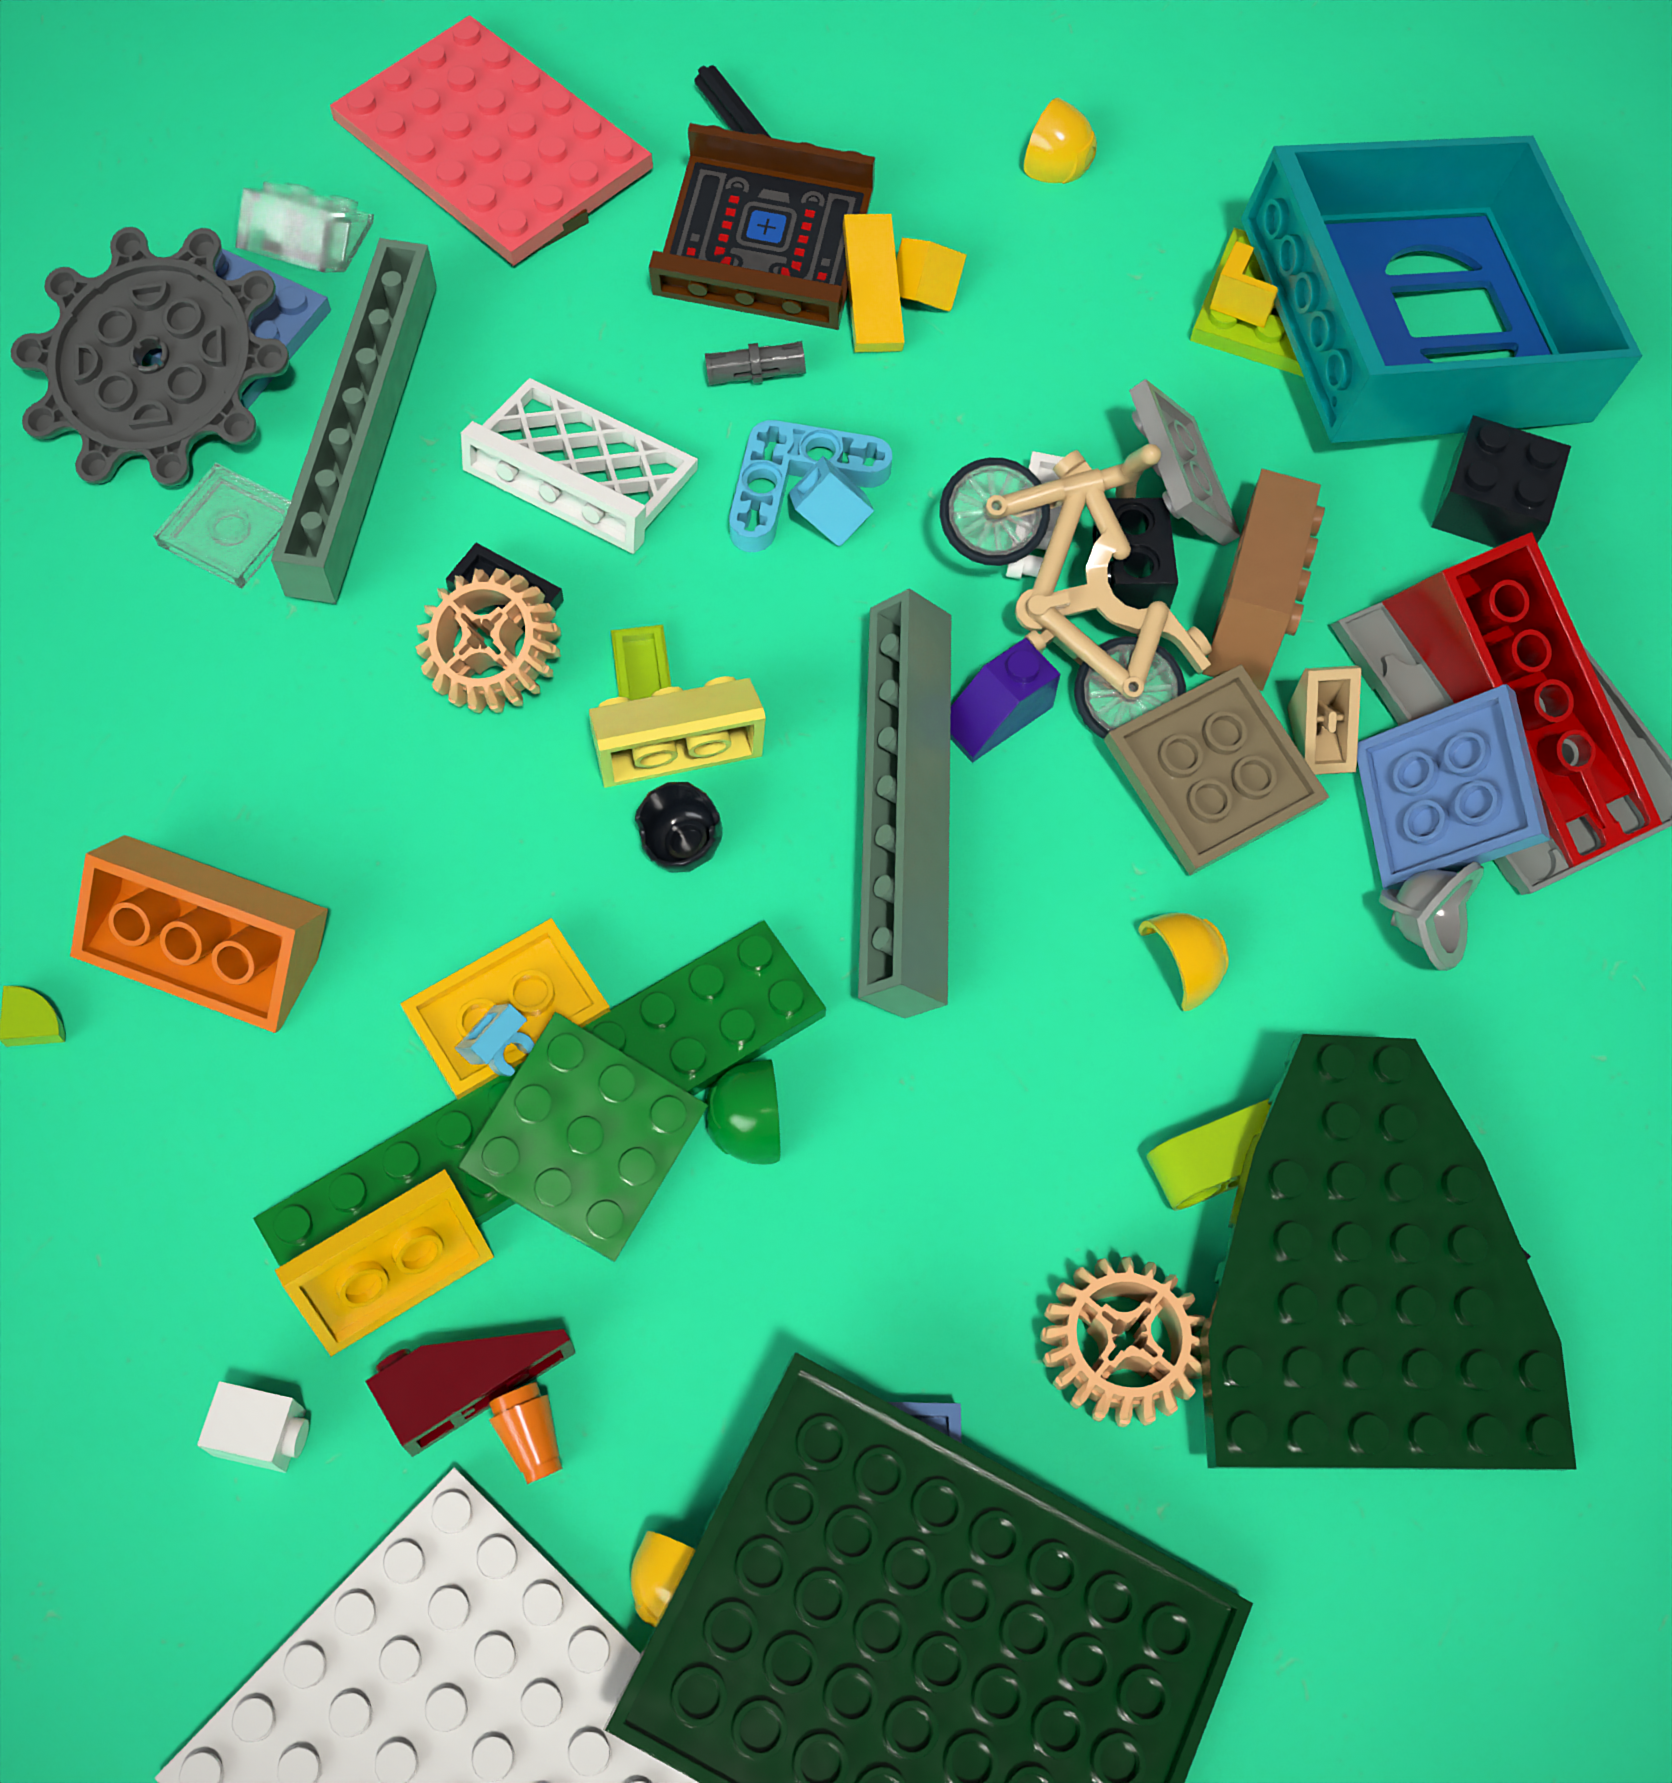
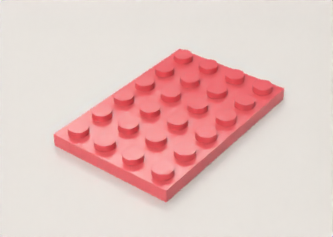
[330,15,653,266]

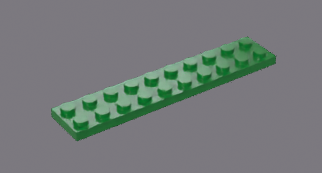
[253,920,826,1266]

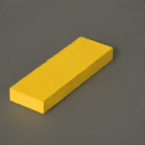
[843,214,904,352]

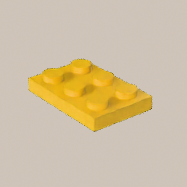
[400,918,610,1100]
[275,1169,494,1357]

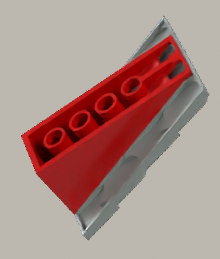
[1331,532,1672,895]

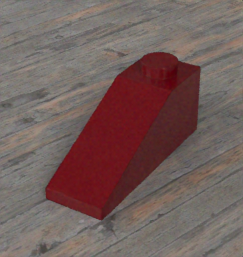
[365,1329,575,1457]

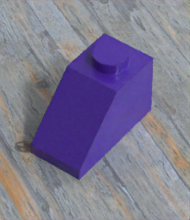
[950,638,1061,763]

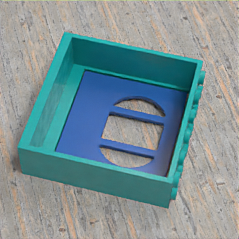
[1241,135,1642,443]

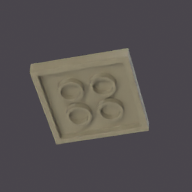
[1104,664,1329,876]

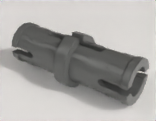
[705,341,806,386]

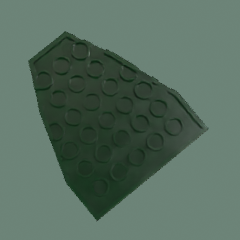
[1200,1034,1577,1471]

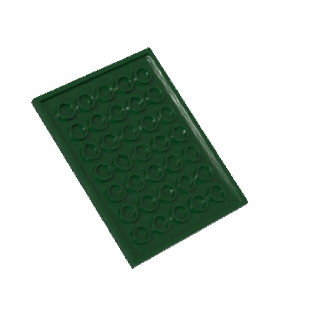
[603,1352,1253,1783]

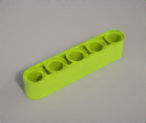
[1146,1098,1271,1211]

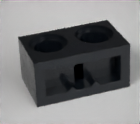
[1092,498,1178,610]

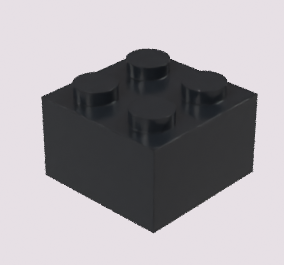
[1431,415,1571,548]

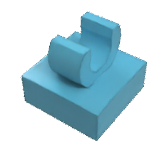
[454,1004,535,1076]

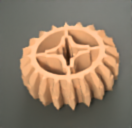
[415,568,562,713]
[1040,1256,1205,1427]

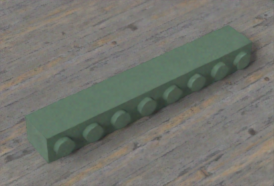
[271,238,437,604]
[858,588,951,1019]

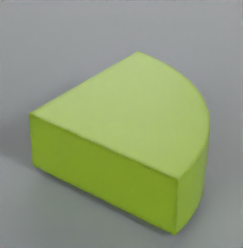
[0,986,65,1047]

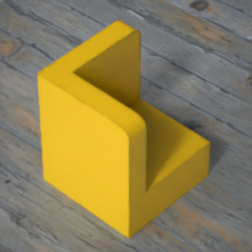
[896,237,967,311]
[1210,241,1278,328]

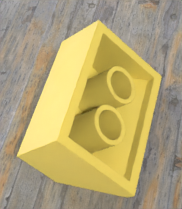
[589,676,766,788]

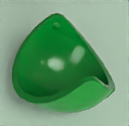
[705,1059,780,1165]

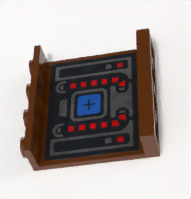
[649,123,875,330]

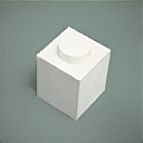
[197,1381,309,1473]

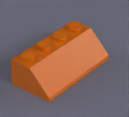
[70,835,328,1033]

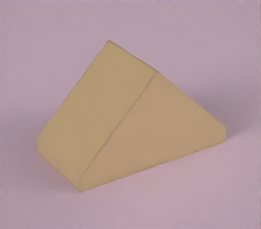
[1287,665,1361,775]

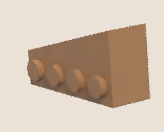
[1202,469,1325,691]

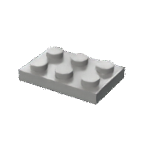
[1129,379,1241,546]

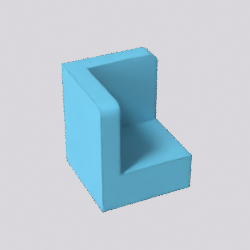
[789,456,874,546]

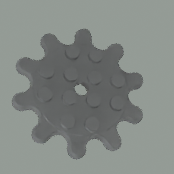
[11,227,289,486]

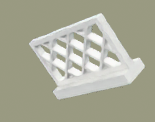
[461,378,698,554]

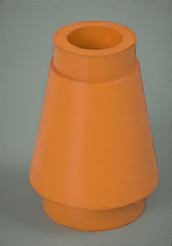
[489,1382,563,1484]

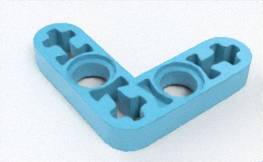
[729,420,892,552]

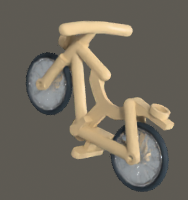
[939,444,1212,739]

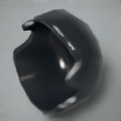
[635,782,723,872]

